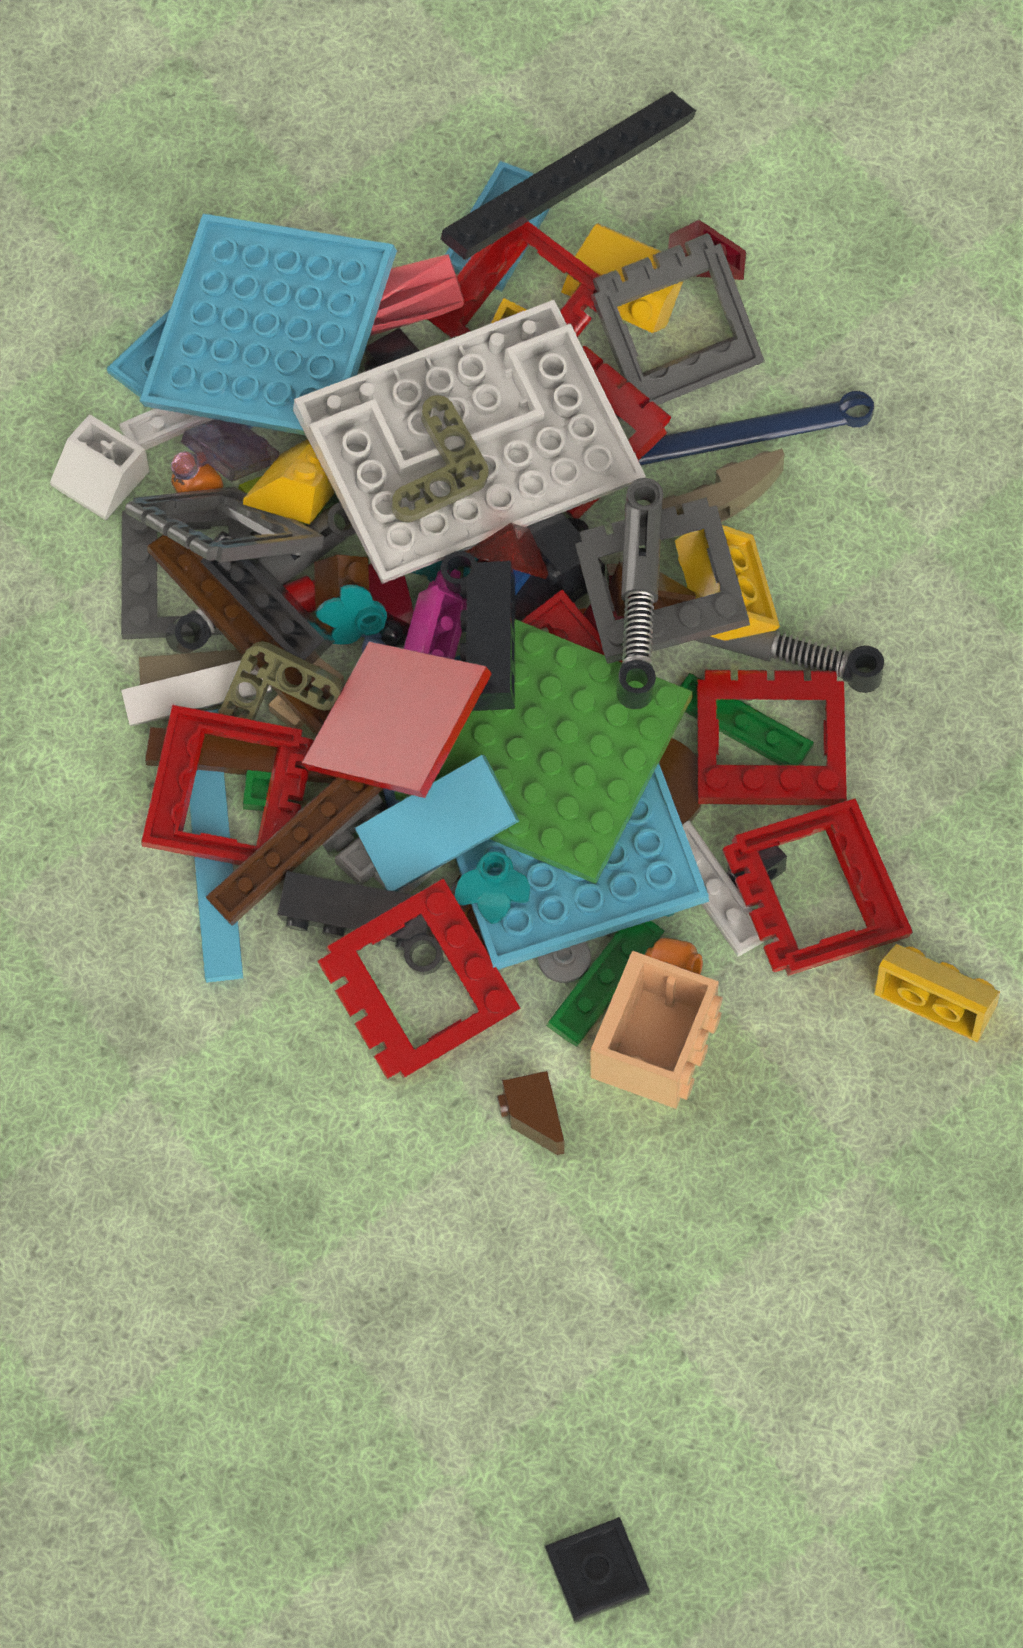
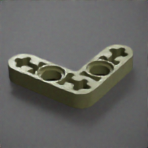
[391,395,489,523]
[219,641,344,720]

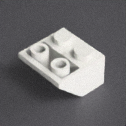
[50,414,150,520]

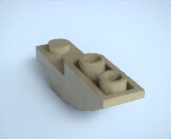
[662,448,785,522]

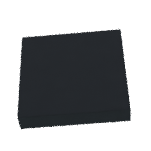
[545,1517,650,1623]

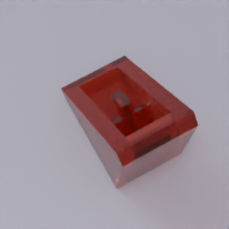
[470,523,548,579]

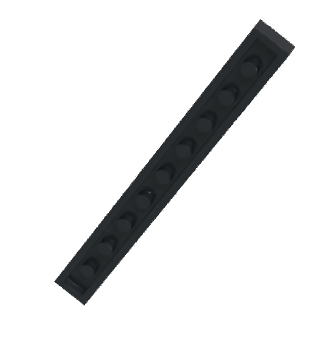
[440,91,696,260]

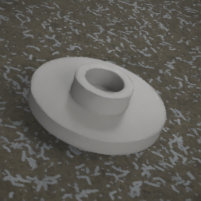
[538,942,591,983]

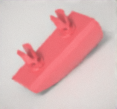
[370,254,465,336]

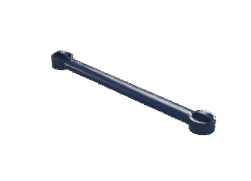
[639,391,874,465]

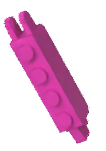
[404,569,467,659]

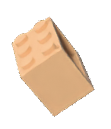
[590,951,723,1109]

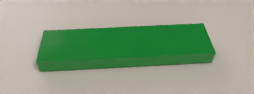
[680,672,814,765]
[546,921,665,1047]

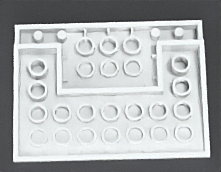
[293,300,646,584]

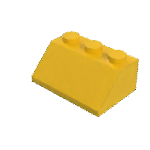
[561,223,683,333]
[243,439,335,524]
[675,525,780,641]
[874,944,1000,1042]

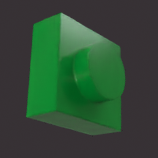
[243,770,272,811]

